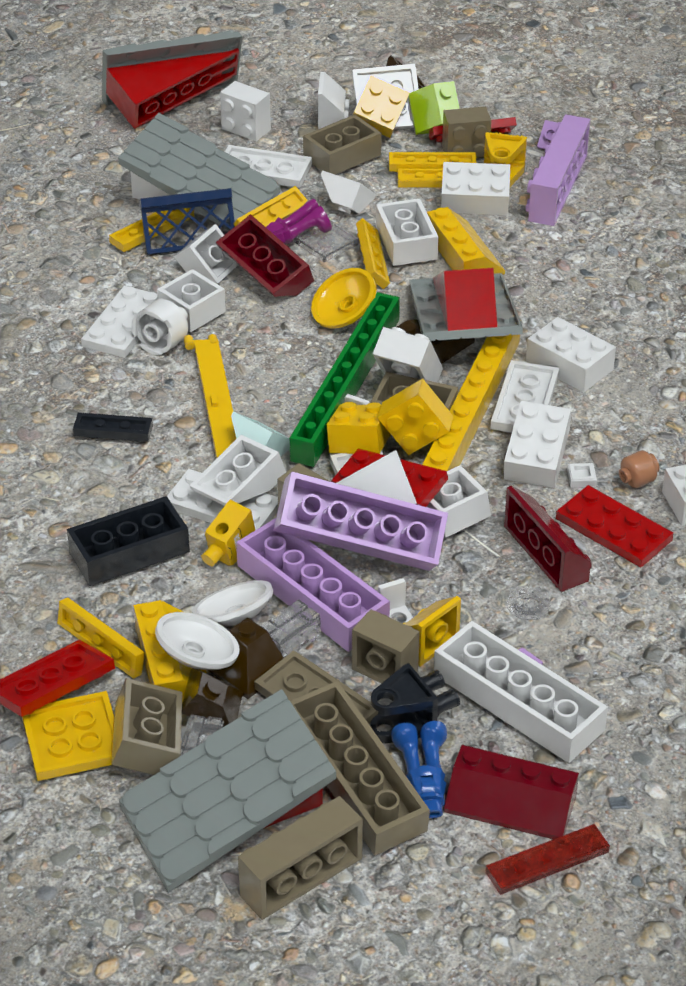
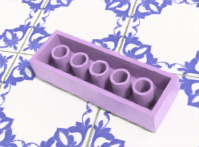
[526,114,590,226]
[274,472,448,571]
[236,518,390,652]

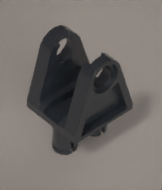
[370,663,460,744]

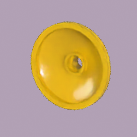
[311,268,377,329]

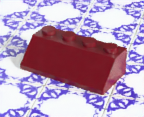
[216,214,314,297]
[504,486,592,592]
[444,745,579,842]

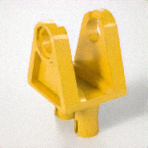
[484,132,527,187]

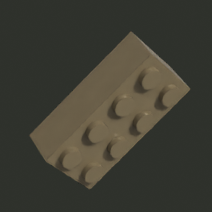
[238,796,363,920]

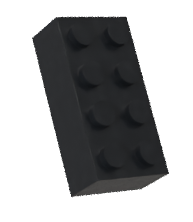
[67,496,190,586]

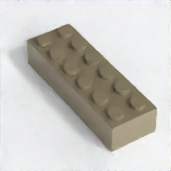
[290,681,430,856]

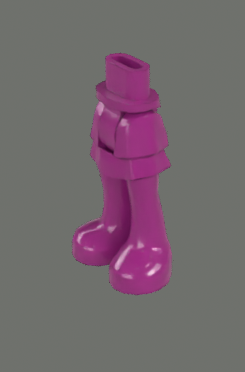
[266,199,332,245]

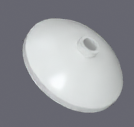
[192,580,273,627]
[155,612,239,670]

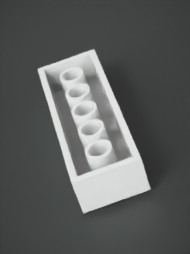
[434,621,608,763]

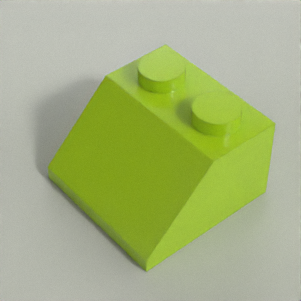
[408,81,460,135]

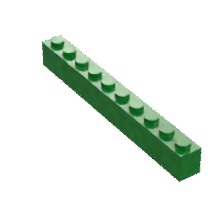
[289,292,400,467]

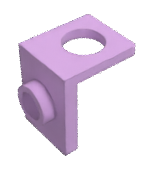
[537,120,558,150]

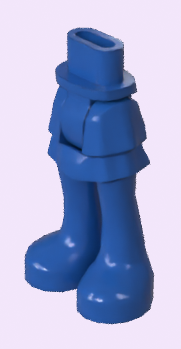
[391,721,447,818]

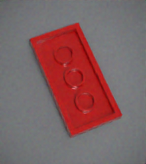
[331,448,448,507]
[555,485,674,568]
[0,639,115,717]

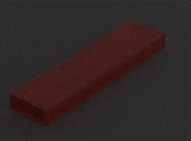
[485,824,610,895]

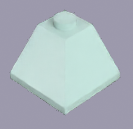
[231,411,290,457]

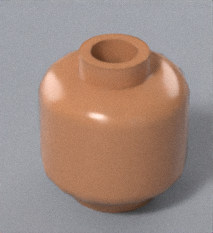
[619,450,659,488]

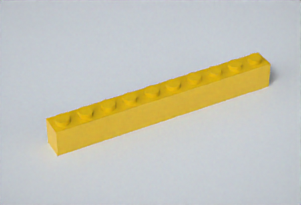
[422,320,521,471]

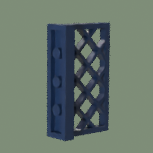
[139,188,235,255]

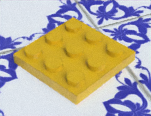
[22,691,115,781]

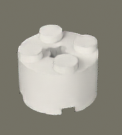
[132,298,188,355]

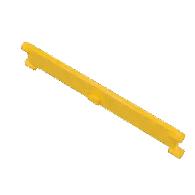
[184,334,236,466]

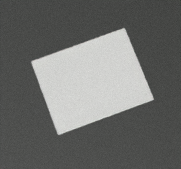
[337,450,417,504]

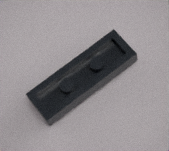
[73,412,153,442]

